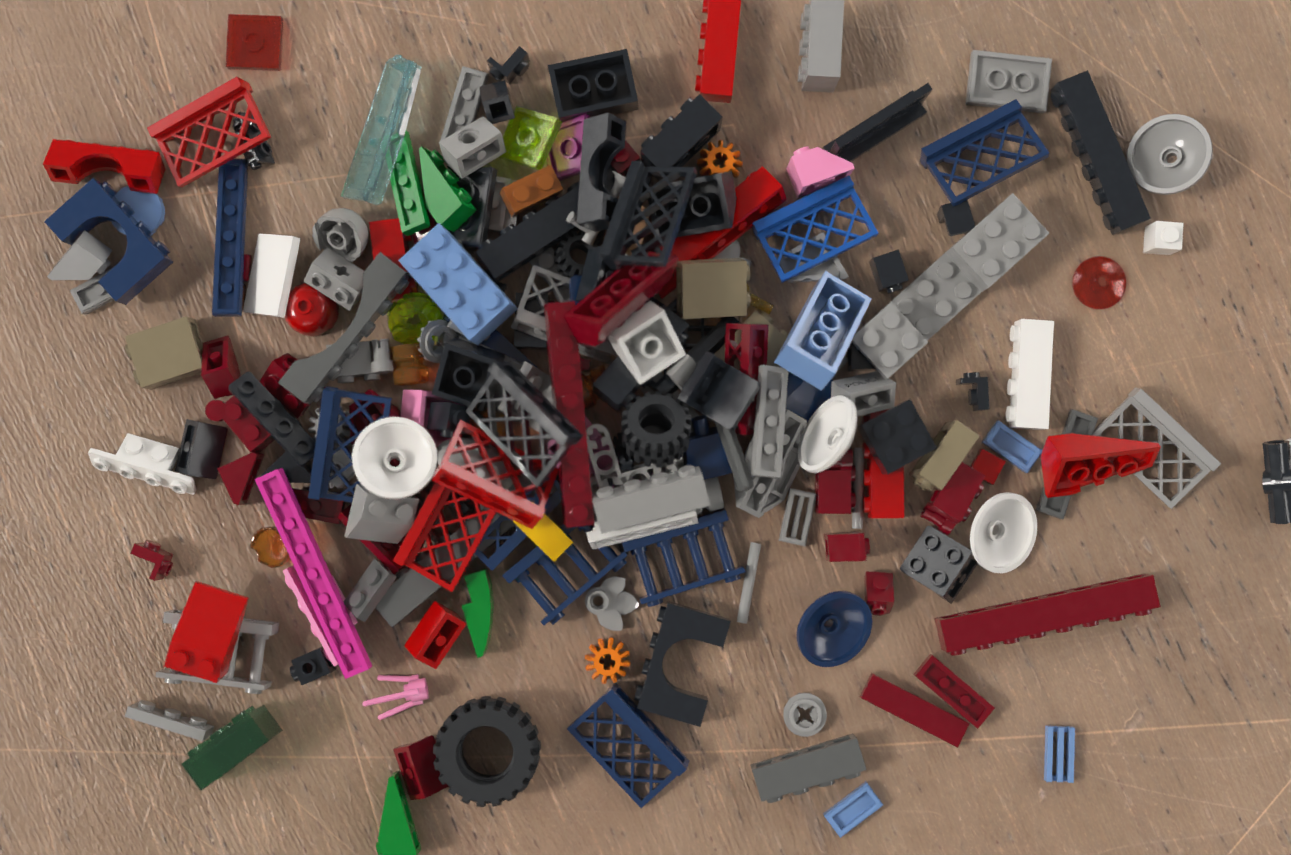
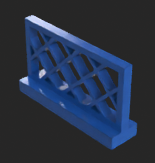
[753,175,879,283]

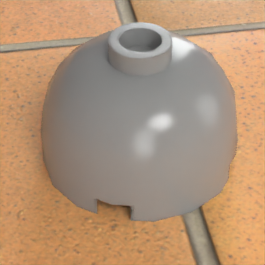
[312,208,369,262]

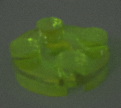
[387,292,442,346]

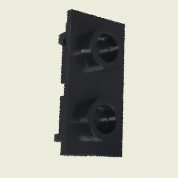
[232,112,275,170]

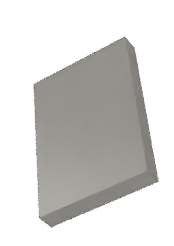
[965,50,1052,113]

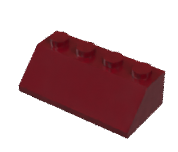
[564,252,678,347]

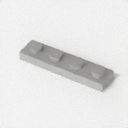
[751,365,788,479]

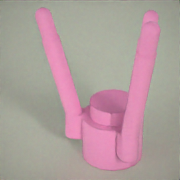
[362,674,429,720]

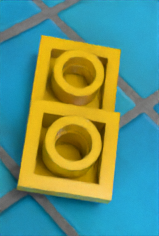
[513,502,573,562]

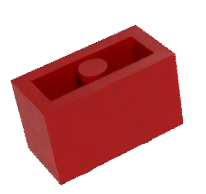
[404,600,467,669]

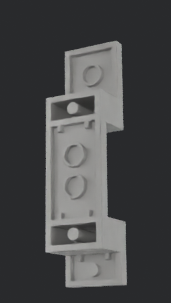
[851,193,1049,379]

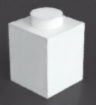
[1143,221,1183,255]

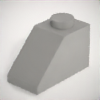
[47,230,112,280]

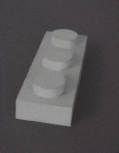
[125,700,214,741]

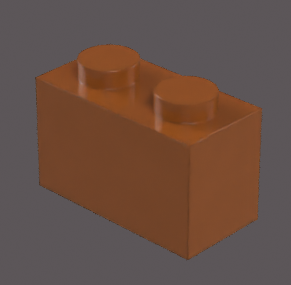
[500,165,563,217]

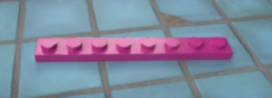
[255,467,372,679]

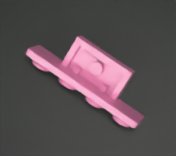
[283,566,358,666]

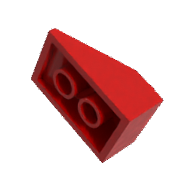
[164,581,249,683]

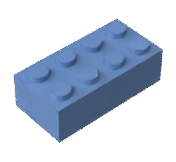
[398,223,518,345]
[774,271,872,391]

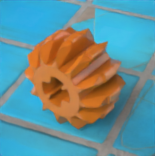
[697,140,743,177]
[585,637,631,684]

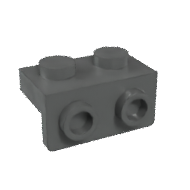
[344,558,397,622]

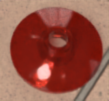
[1072,256,1126,310]

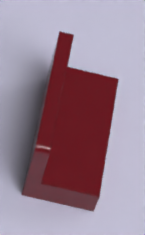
[393,735,449,801]

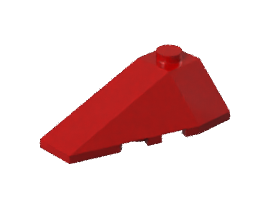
[1041,433,1161,498]

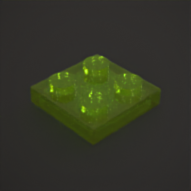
[499,106,563,170]

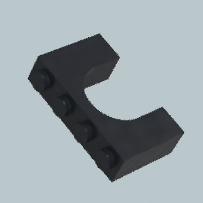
[634,601,731,727]

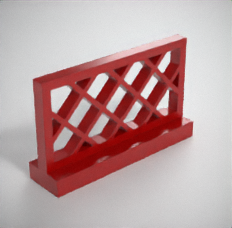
[147,76,272,188]
[432,420,558,529]
[393,482,497,592]

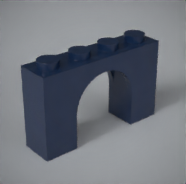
[44,178,173,305]

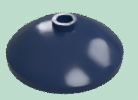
[796,591,872,667]

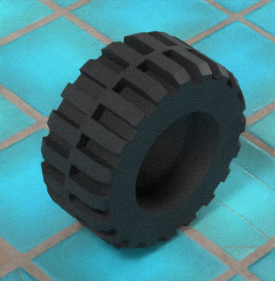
[433,696,541,807]

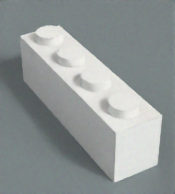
[1006,319,1054,430]

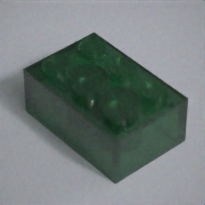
[181,705,283,791]

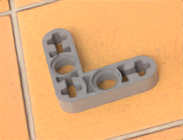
[586,424,678,489]

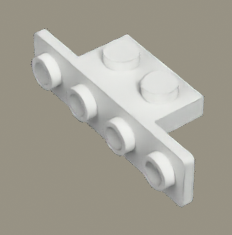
[88,433,196,495]

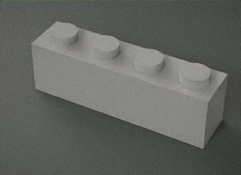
[592,465,710,534]

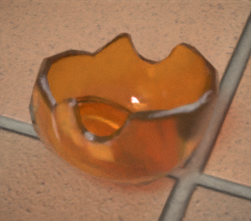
[250,526,291,568]

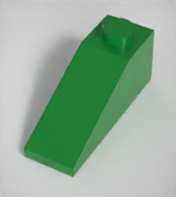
[376,771,421,855]

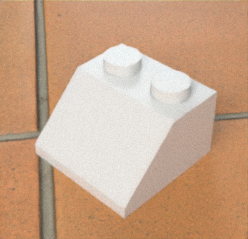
[608,301,686,385]

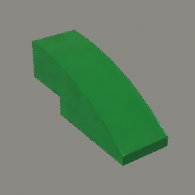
[462,568,494,658]

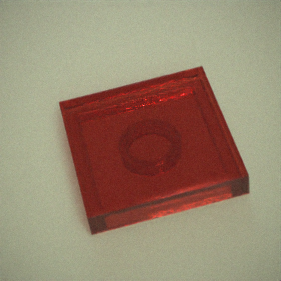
[226,14,283,71]

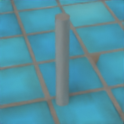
[852,448,864,529]
[737,542,761,624]

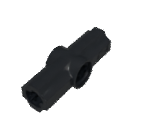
[1262,440,1291,524]

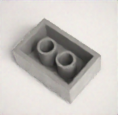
[797,0,844,93]

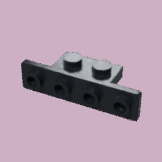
[228,371,316,466]

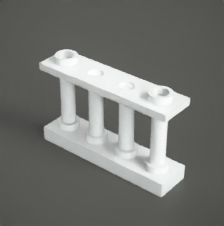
[587,458,699,550]

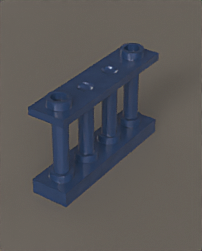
[622,509,745,607]
[502,524,628,625]

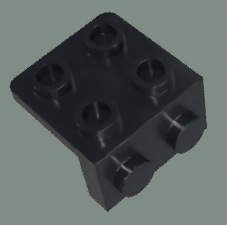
[678,351,760,430]

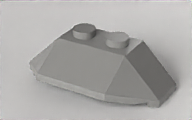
[734,409,807,518]

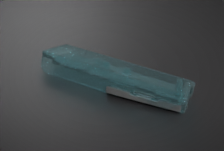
[340,54,421,205]

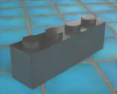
[750,733,867,803]

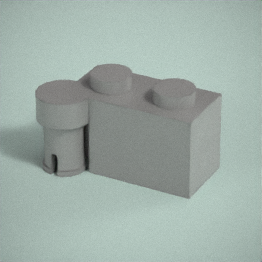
[326,339,394,383]

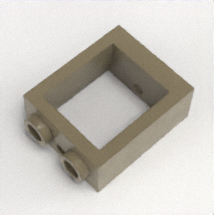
[909,420,980,491]

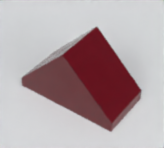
[218,452,264,505]

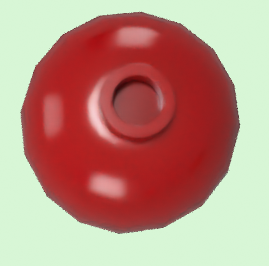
[285,283,339,337]

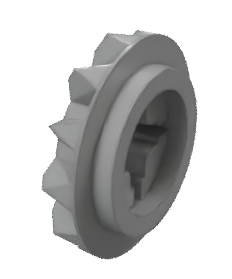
[417,319,457,363]
[783,693,827,737]

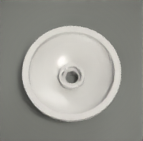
[798,395,857,473]
[352,417,437,499]
[970,492,1037,573]

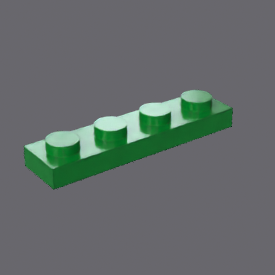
[381,131,430,236]

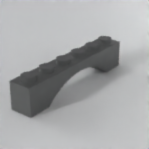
[278,252,410,404]

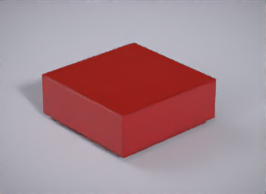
[970,449,1006,485]

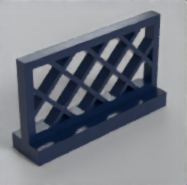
[920,99,1050,207]
[308,386,392,502]
[567,683,689,808]

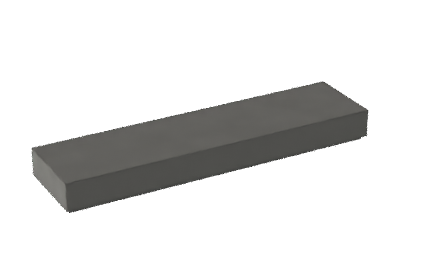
[1036,409,1098,520]

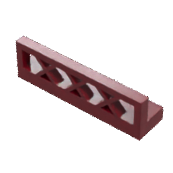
[724,323,769,435]

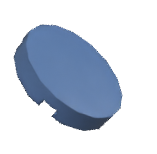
[111,186,165,236]

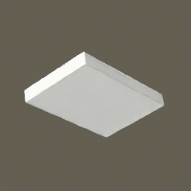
[243,234,300,318]

